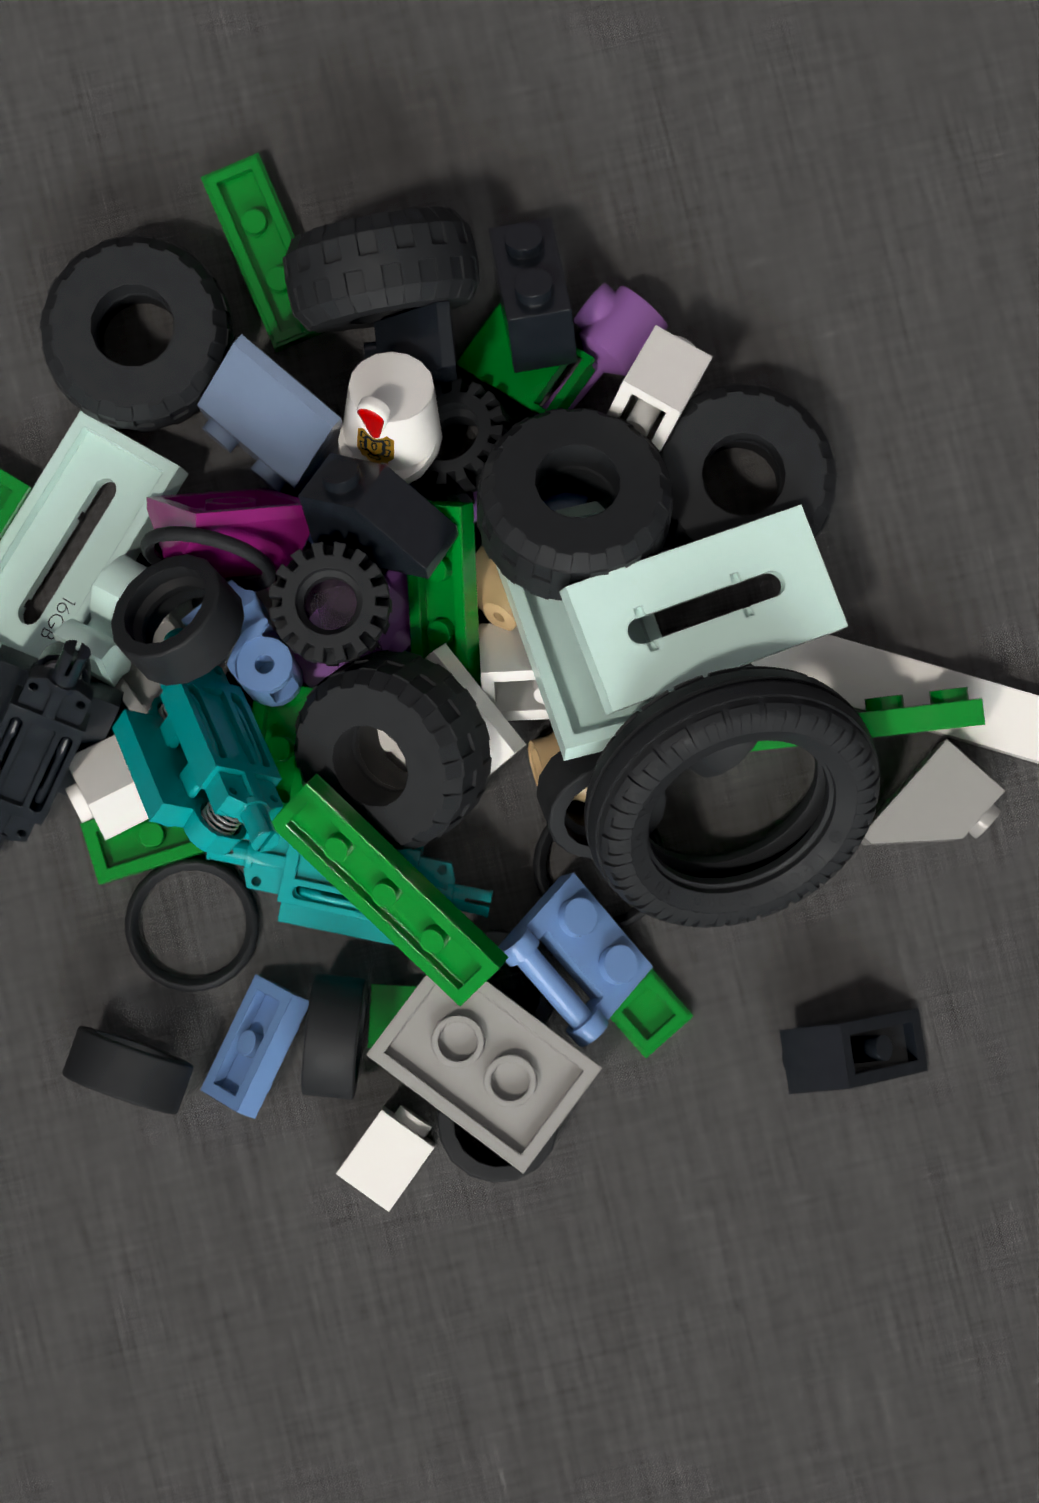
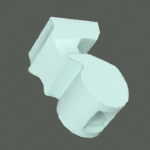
[53,555,147,687]

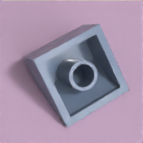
[197,334,343,496]

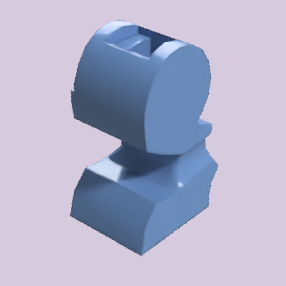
[181,580,303,707]

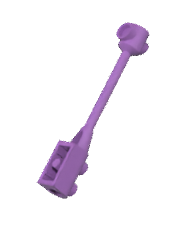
[288,283,668,688]

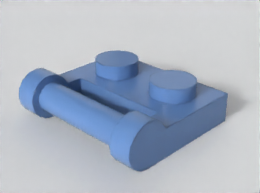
[498,873,653,1047]

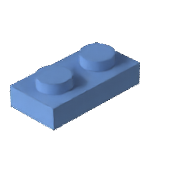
[200,974,309,1119]

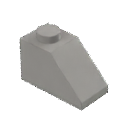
[861,739,1005,846]

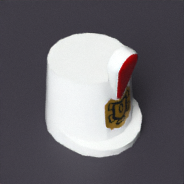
[338,352,442,484]

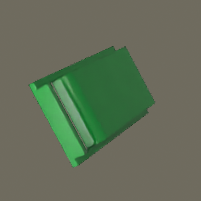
[456,303,595,414]

